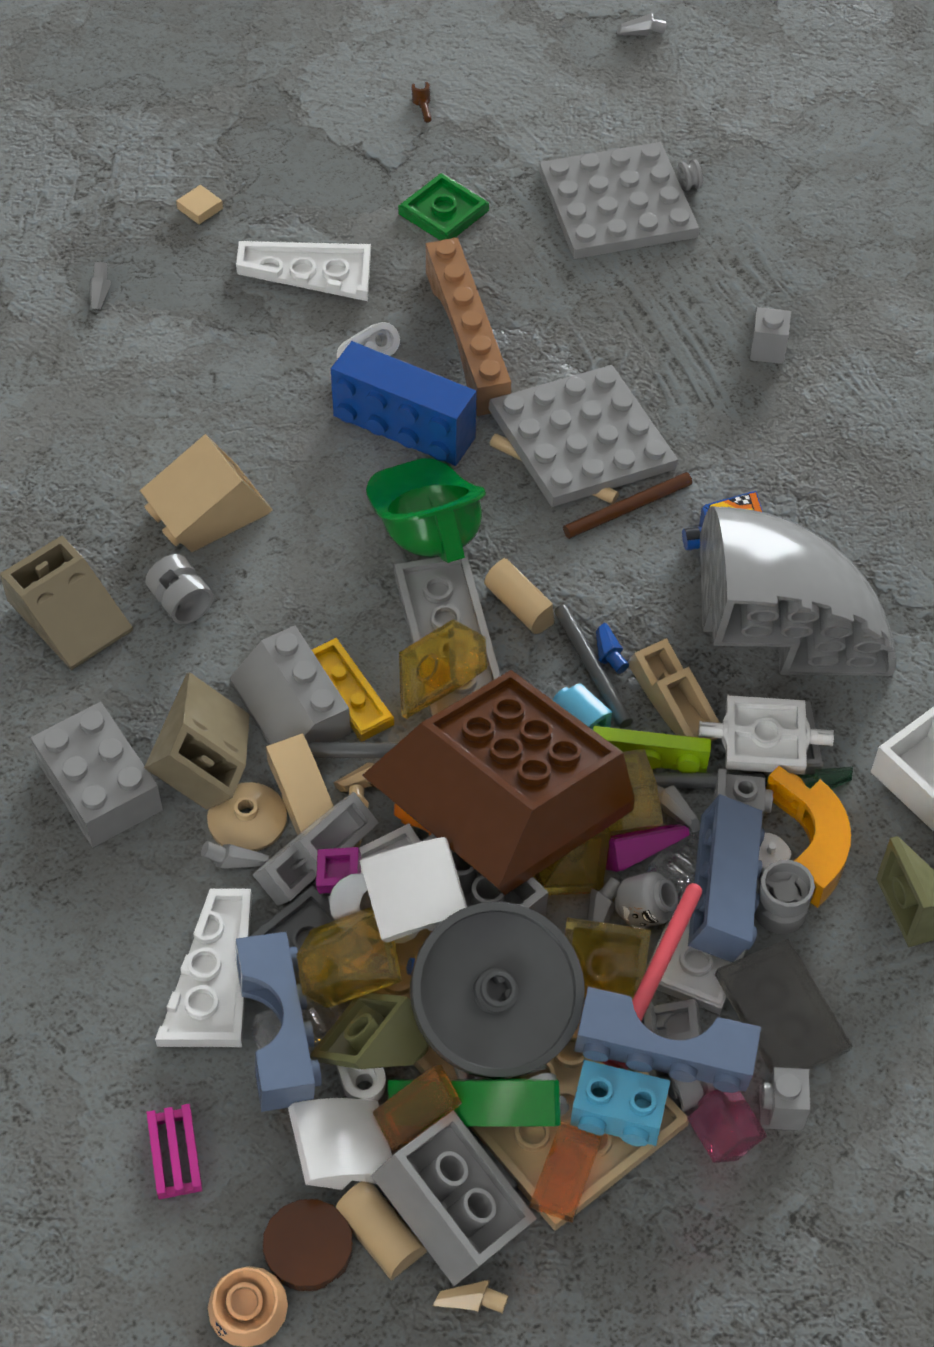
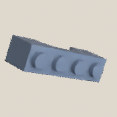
[236,932,322,1112]
[574,987,761,1093]

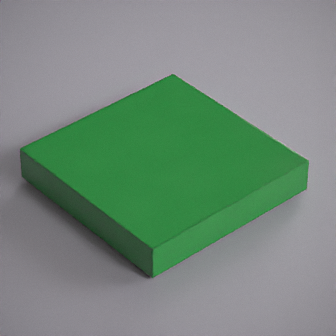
[398,173,489,241]

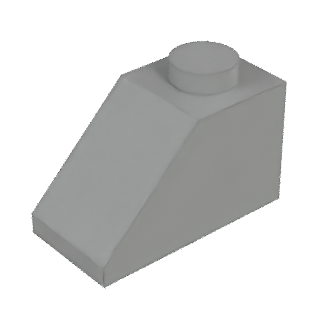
[750,307,791,364]

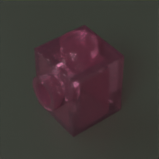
[687,1090,767,1163]

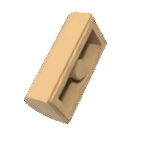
[484,558,554,634]
[336,1182,427,1281]

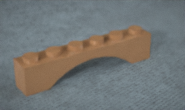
[426,237,511,416]

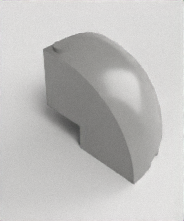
[700,506,896,676]

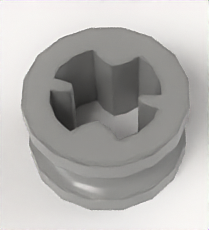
[677,159,703,191]

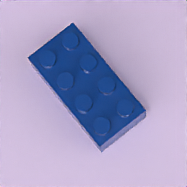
[331,341,477,466]

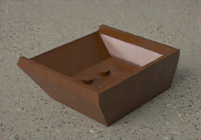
[362,670,635,896]

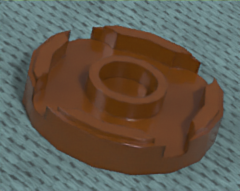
[263,1199,352,1291]

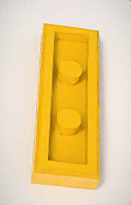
[312,638,394,742]

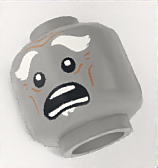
[615,872,678,929]

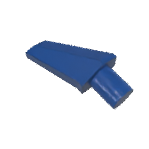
[596,623,629,674]

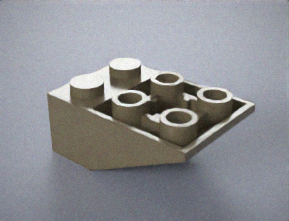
[0,535,133,670]
[144,672,250,810]

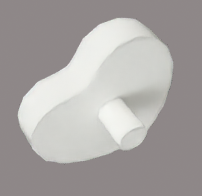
[759,833,791,873]

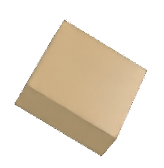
[176,185,223,224]

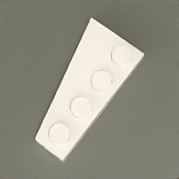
[236,241,371,301]
[155,888,252,1047]

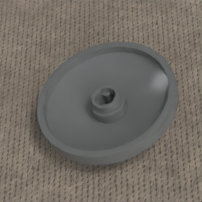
[410,902,585,1079]

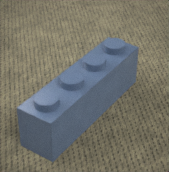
[688,794,765,963]

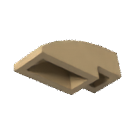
[628,638,720,742]
[266,733,334,835]

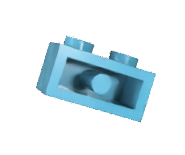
[570,1060,671,1147]

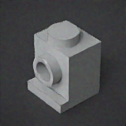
[714,768,773,819]
[759,1067,810,1131]

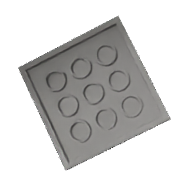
[539,142,699,259]
[488,365,678,507]

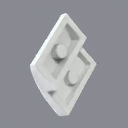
[360,837,467,943]
[288,1098,392,1190]

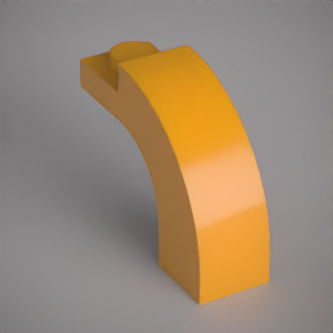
[766,766,851,908]

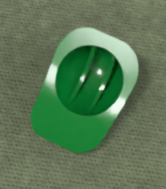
[366,458,486,563]

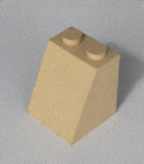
[140,434,273,552]

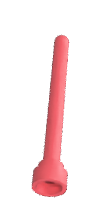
[602,883,702,1070]

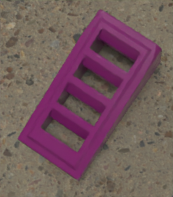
[599,824,690,872]

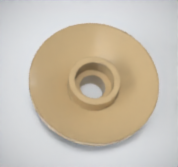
[207,782,287,852]

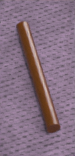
[563,472,692,539]

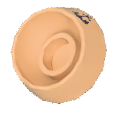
[208,1266,288,1347]

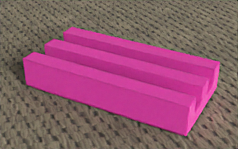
[146,1104,203,1200]

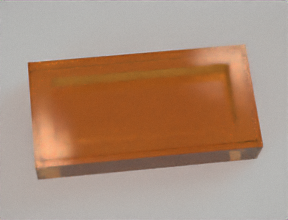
[372,1065,462,1151]
[530,1122,602,1223]

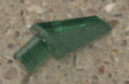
[796,766,853,790]

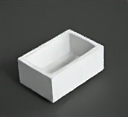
[871,706,934,831]

